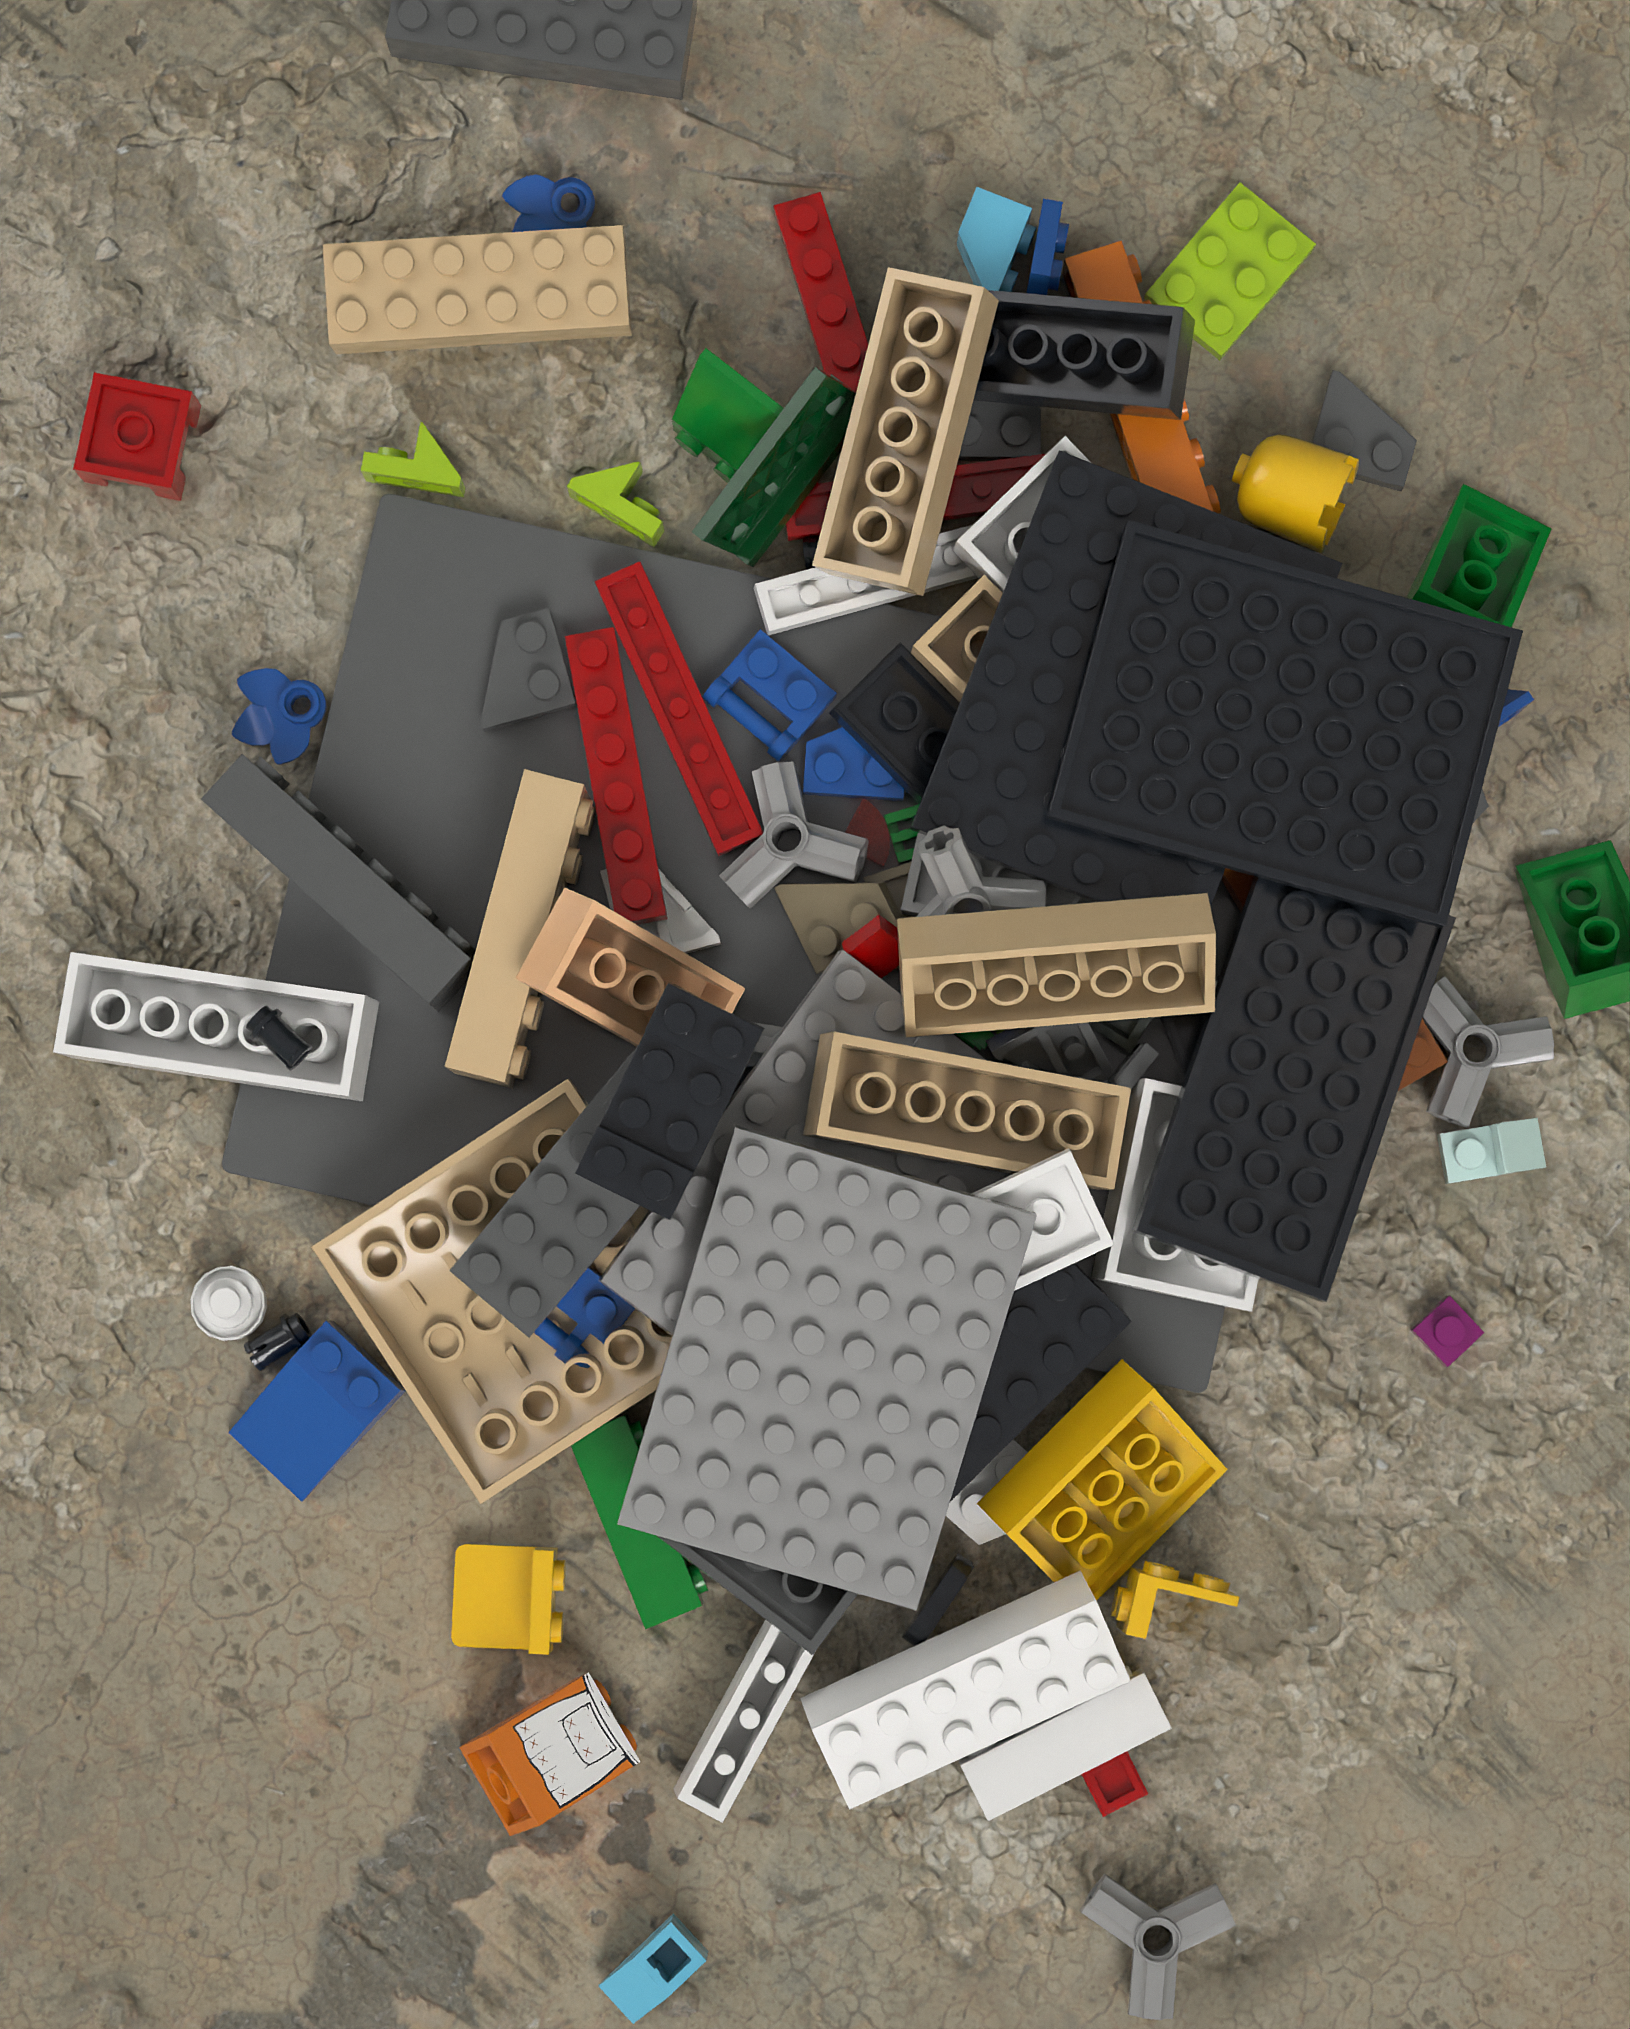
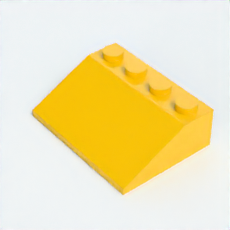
[977,1359,1228,1601]

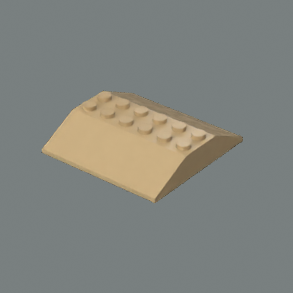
[311,1078,672,1504]

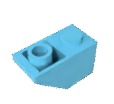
[957,187,1037,292]
[598,1913,708,2024]

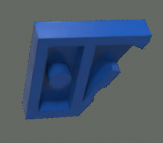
[1027,199,1069,295]
[803,727,904,801]

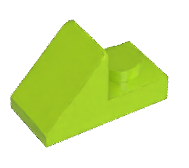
[361,422,466,498]
[567,462,664,548]

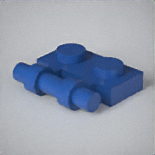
[534,1266,635,1368]

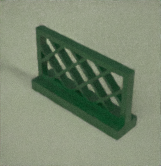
[692,367,856,567]

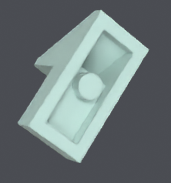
[1437,1118,1546,1184]

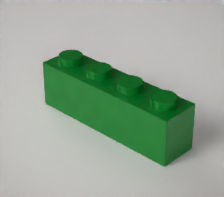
[571,1414,709,1630]

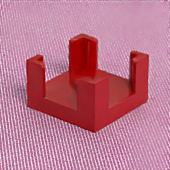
[73,372,201,501]

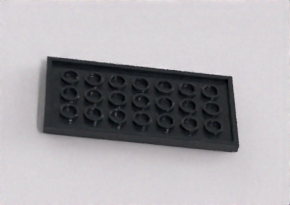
[1132,876,1456,1302]

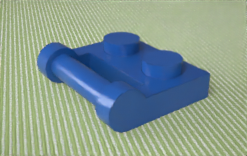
[702,629,837,762]

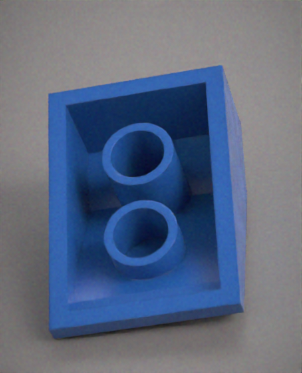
[228,1321,406,1502]

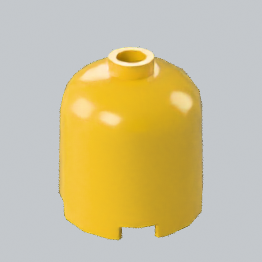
[1232,434,1359,553]

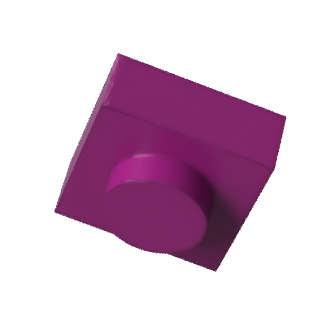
[1410,1295,1485,1367]

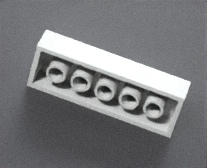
[53,952,379,1102]
[800,1570,1131,1810]

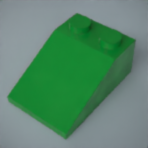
[672,348,784,483]
[1406,484,1552,627]
[1515,840,1630,1019]

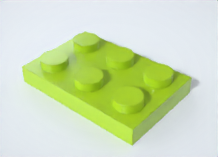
[1144,182,1316,361]

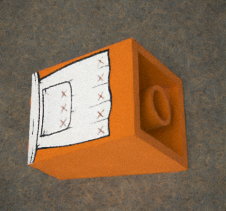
[459,1672,640,1836]

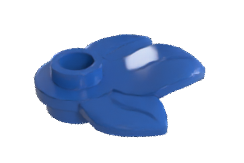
[502,175,595,232]
[232,668,327,765]

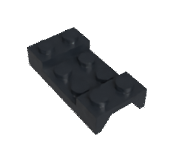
[575,982,765,1220]

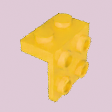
[451,1544,566,1655]
[1111,1561,1240,1639]

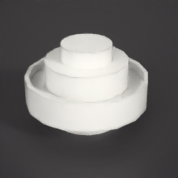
[190,1266,267,1341]

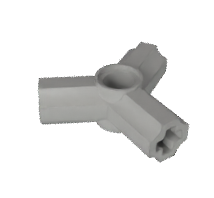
[719,761,869,909]
[916,825,1046,917]
[1422,976,1554,1128]
[1080,1873,1236,2020]

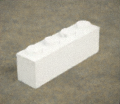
[673,1620,816,1823]
[959,1666,1172,1821]

